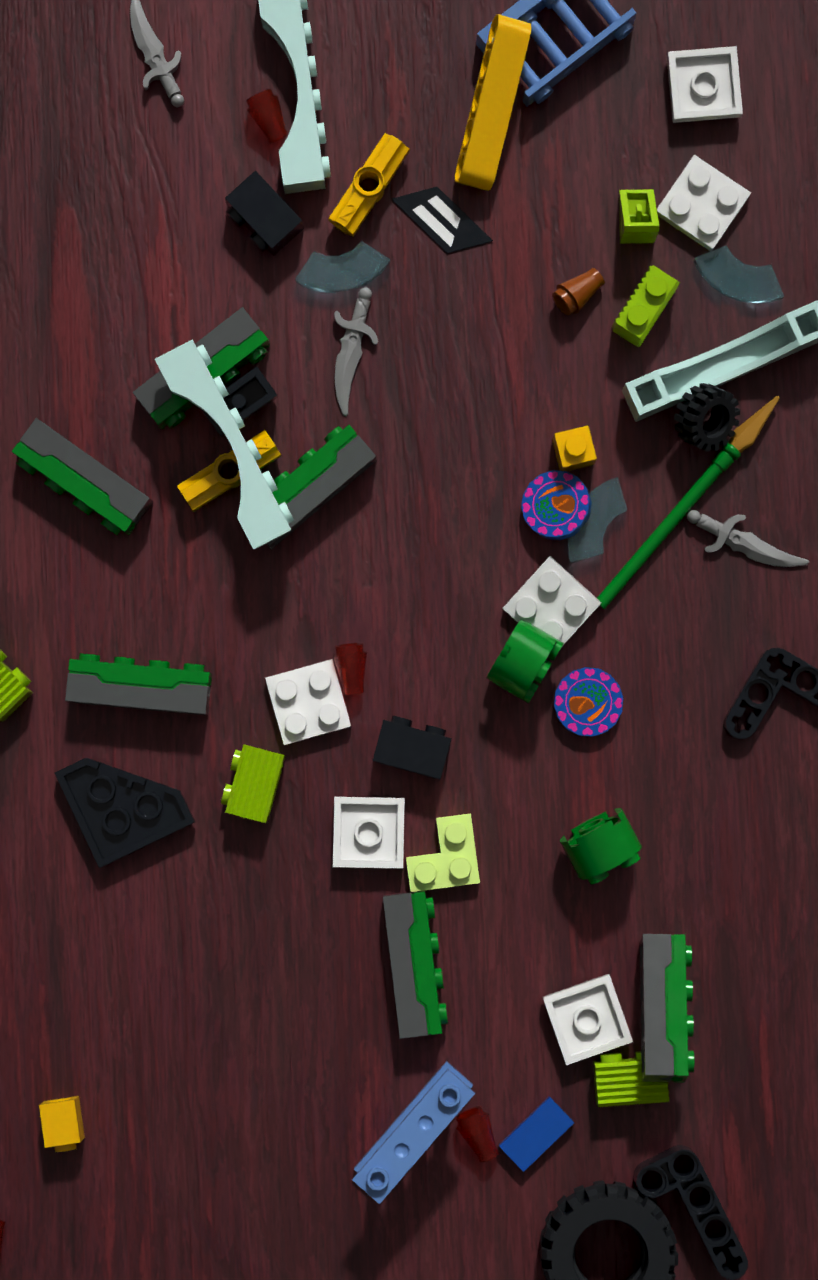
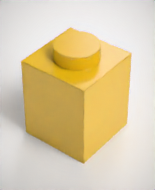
[552,425,597,471]
[39,1096,85,1152]

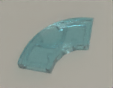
[295,241,390,293]
[693,245,784,303]
[567,477,627,564]

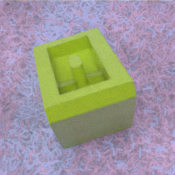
[619,189,659,244]

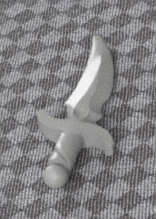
[130,0,185,107]
[334,287,378,416]
[687,510,809,567]

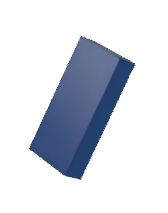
[499,1096,574,1172]

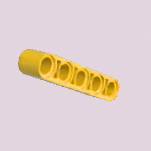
[455,14,531,191]

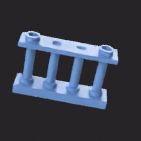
[476,0,637,107]
[352,1061,475,1204]

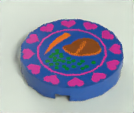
[521,470,592,540]
[553,667,623,737]

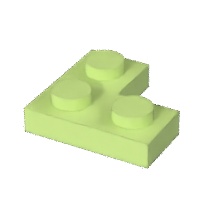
[406,813,480,892]

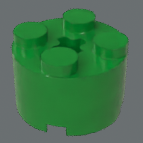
[486,619,564,703]
[560,808,642,885]

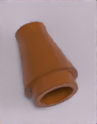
[552,268,605,315]

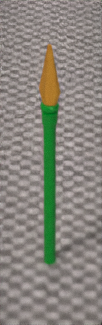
[597,396,780,610]

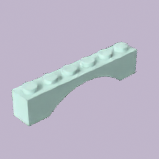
[258,0,331,194]
[622,300,818,422]
[155,339,294,550]

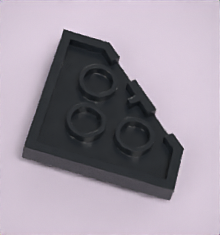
[55,758,196,868]

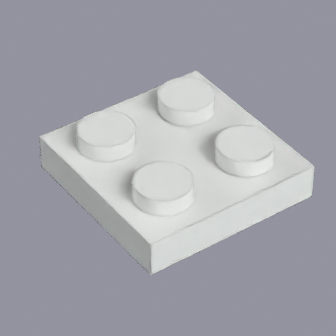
[667,46,743,123]
[657,155,751,252]
[503,556,602,645]
[265,659,351,746]
[333,797,405,869]
[542,974,633,1065]

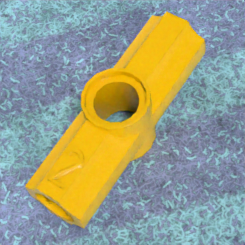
[328,133,410,237]
[177,430,282,512]

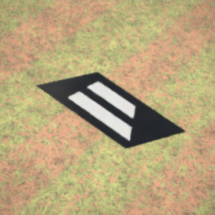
[392,187,493,253]

